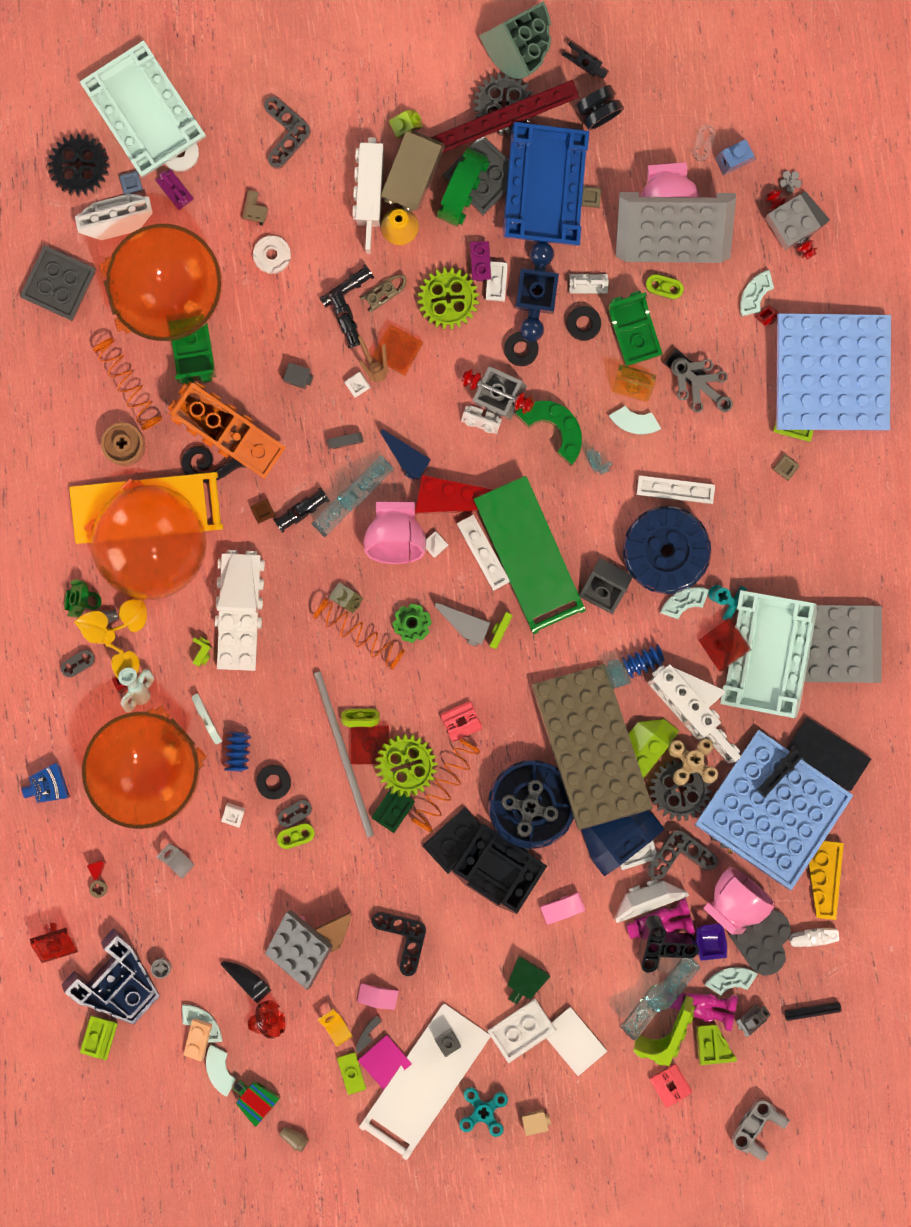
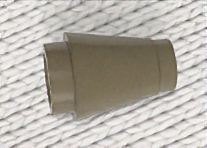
[279,1126,309,1152]

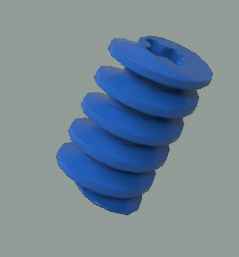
[622,644,665,678]
[224,732,251,772]

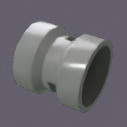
[151,958,172,979]

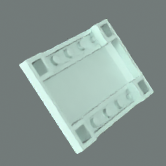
[80,40,206,178]
[720,590,817,718]

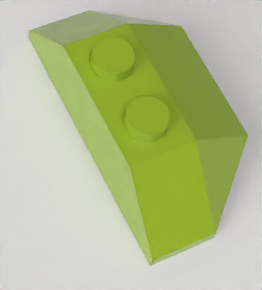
[628,719,679,778]

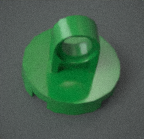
[64,579,102,618]

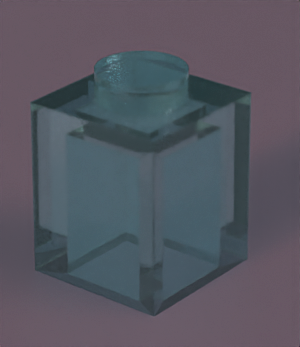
[605,659,631,689]

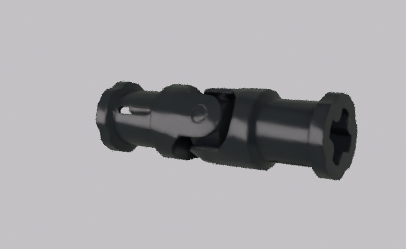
[327,289,360,348]
[273,487,330,533]

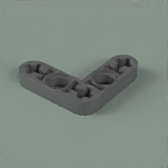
[264,97,311,169]
[647,831,718,880]

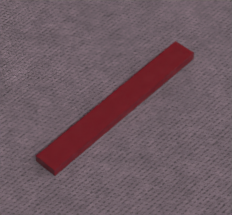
[430,79,580,153]

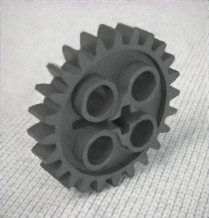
[473,73,532,136]
[649,759,712,821]

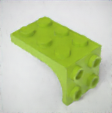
[633,995,695,1066]

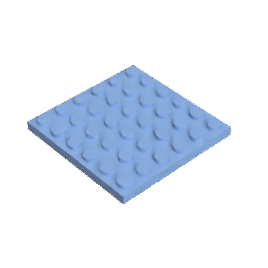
[776,314,891,430]
[695,730,853,891]

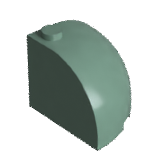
[479,1,551,79]

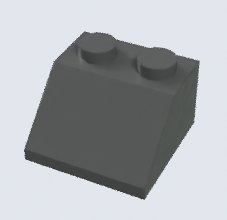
[579,558,633,614]

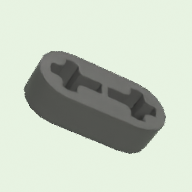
[326,432,364,450]
[61,650,95,677]
[278,800,312,827]

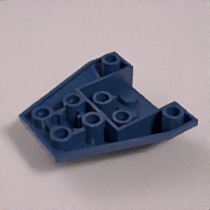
[581,811,664,876]

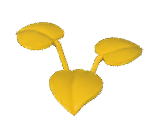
[74,599,147,678]

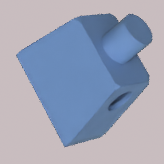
[715,139,756,175]

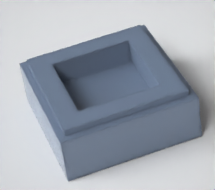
[119,171,143,195]

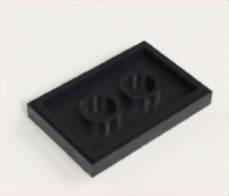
[422,807,482,874]

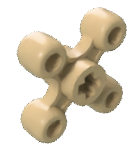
[668,738,718,786]

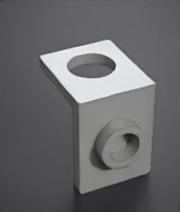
[157,843,195,879]

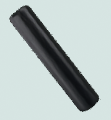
[784,1002,841,1021]

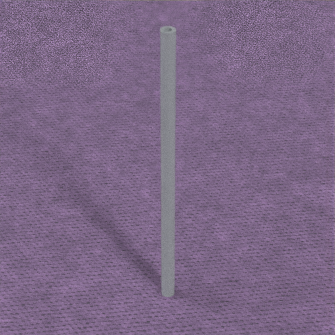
[313,671,374,837]

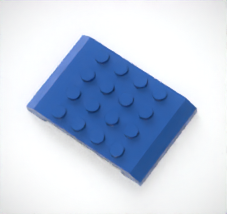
[503,122,589,246]

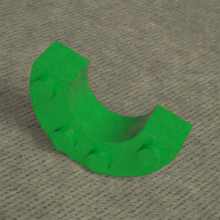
[437,148,490,227]
[515,401,582,466]

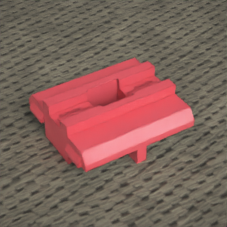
[440,701,482,742]
[650,1064,692,1108]

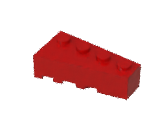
[415,475,492,514]

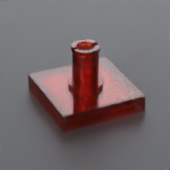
[699,618,752,672]
[351,725,389,764]
[30,923,78,963]

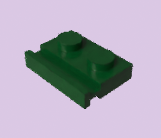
[371,788,416,833]

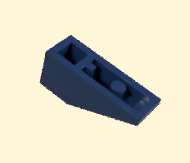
[380,429,431,481]

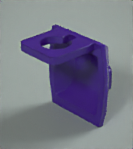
[696,924,727,961]

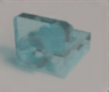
[585,448,613,475]

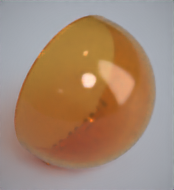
[98,224,223,341]
[84,478,207,600]
[82,705,207,829]

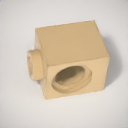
[521,1109,551,1136]

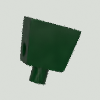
[507,955,550,1005]

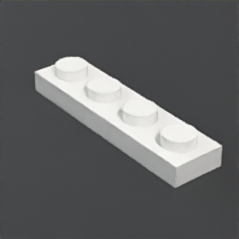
[636,476,715,504]
[457,514,510,591]

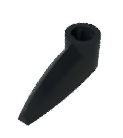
[220,961,272,1004]

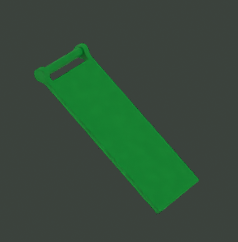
[474,476,586,635]

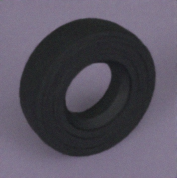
[567,306,601,341]
[504,332,539,366]
[256,765,291,800]

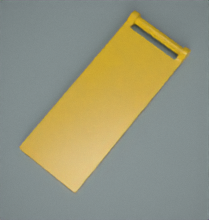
[69,472,224,544]

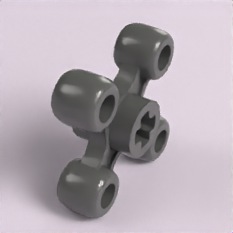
[501,780,558,837]

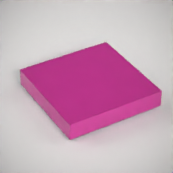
[358,1035,412,1089]

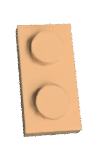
[184,1018,212,1062]

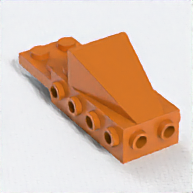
[168,381,286,479]

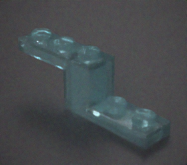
[311,455,394,537]
[620,958,701,1040]

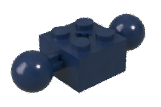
[515,242,559,342]

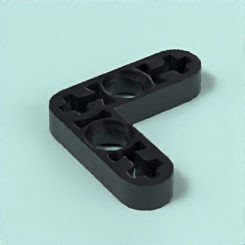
[372,912,426,976]

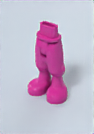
[626,898,695,939]
[670,992,738,1031]

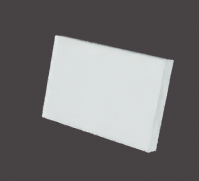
[488,999,557,1063]
[546,1007,607,1076]

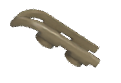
[360,274,407,313]

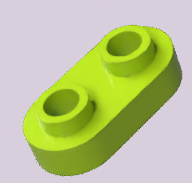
[646,274,684,300]
[341,708,380,727]
[277,823,315,849]

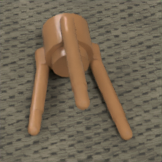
[358,336,389,382]

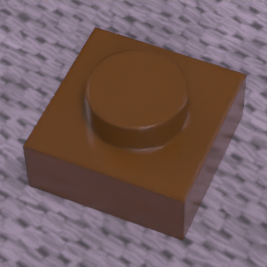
[250,498,275,524]

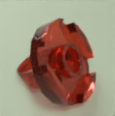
[248,1000,286,1039]

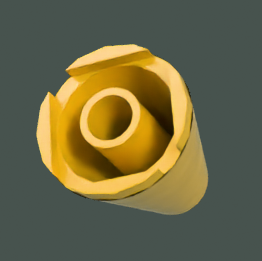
[381,207,419,246]

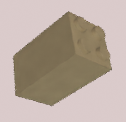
[381,129,446,212]

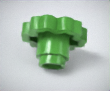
[393,604,432,643]

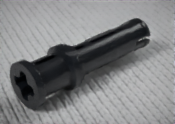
[320,264,375,308]
[756,746,806,798]

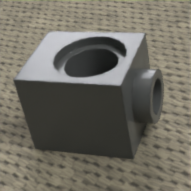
[283,363,314,389]
[434,1028,461,1057]

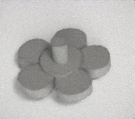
[780,171,802,193]

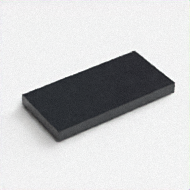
[786,717,871,791]

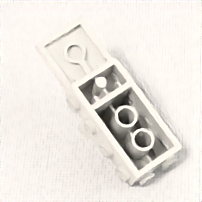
[215,550,265,671]
[647,664,741,764]

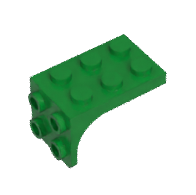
[607,291,663,367]
[168,316,217,385]

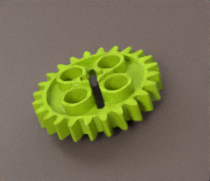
[417,268,479,330]
[375,734,437,797]

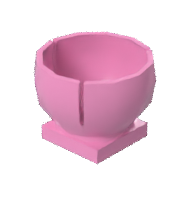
[640,162,700,198]
[364,502,426,564]
[703,867,775,934]

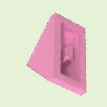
[357,983,399,1010]

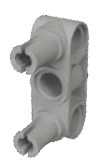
[732,1098,790,1161]

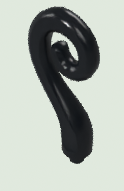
[181,446,247,483]

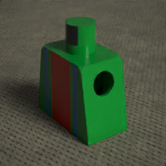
[232,1080,281,1127]

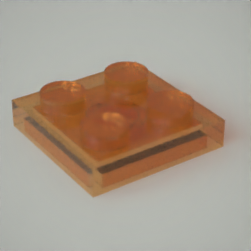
[372,324,424,376]

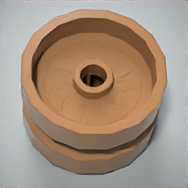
[101,422,146,467]

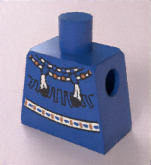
[21,763,70,803]

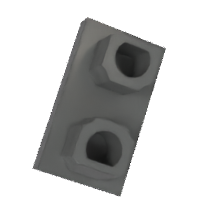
[736,1004,770,1037]

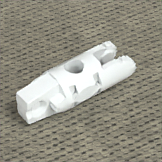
[789,928,839,947]

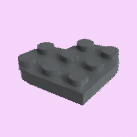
[728,910,791,976]

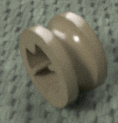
[89,880,108,898]

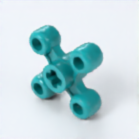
[459,1087,508,1137]

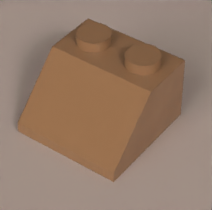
[315,911,353,953]

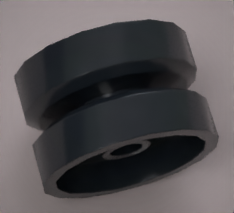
[575,85,624,130]

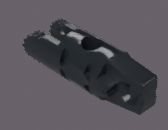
[562,41,609,79]

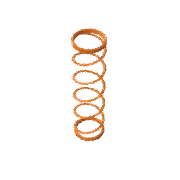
[93,337,163,431]
[313,598,405,670]
[411,738,480,832]

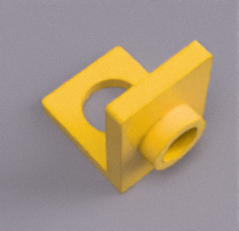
[318,1009,353,1047]

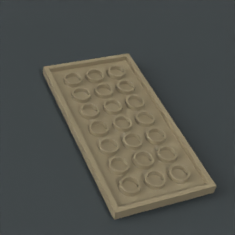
[531,664,653,831]

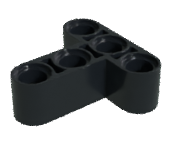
[637,915,699,973]

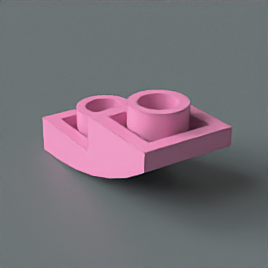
[540,892,586,924]

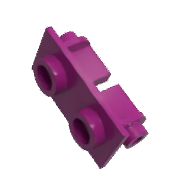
[155,169,194,210]
[470,241,491,282]

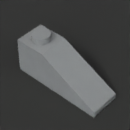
[435,603,490,647]

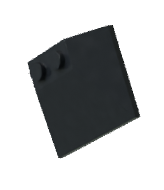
[452,824,547,914]

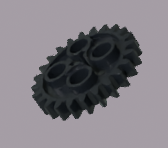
[47,134,110,197]

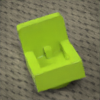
[389,110,423,138]
[192,636,212,667]

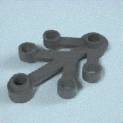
[671,358,733,412]

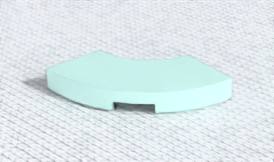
[740,270,774,317]
[609,406,661,435]
[660,587,709,619]
[192,693,222,745]
[704,967,758,996]
[182,1004,223,1043]
[206,1045,236,1097]

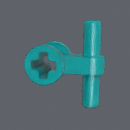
[708,585,747,622]

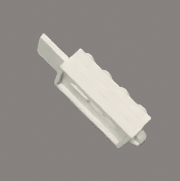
[353,137,384,254]

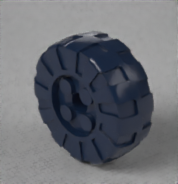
[623,506,711,594]
[488,760,574,849]

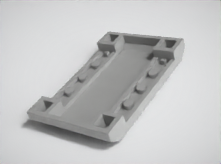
[616,192,736,263]
[804,605,882,683]

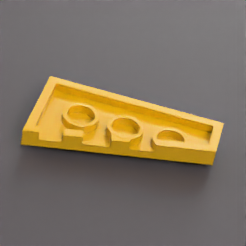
[809,841,844,920]

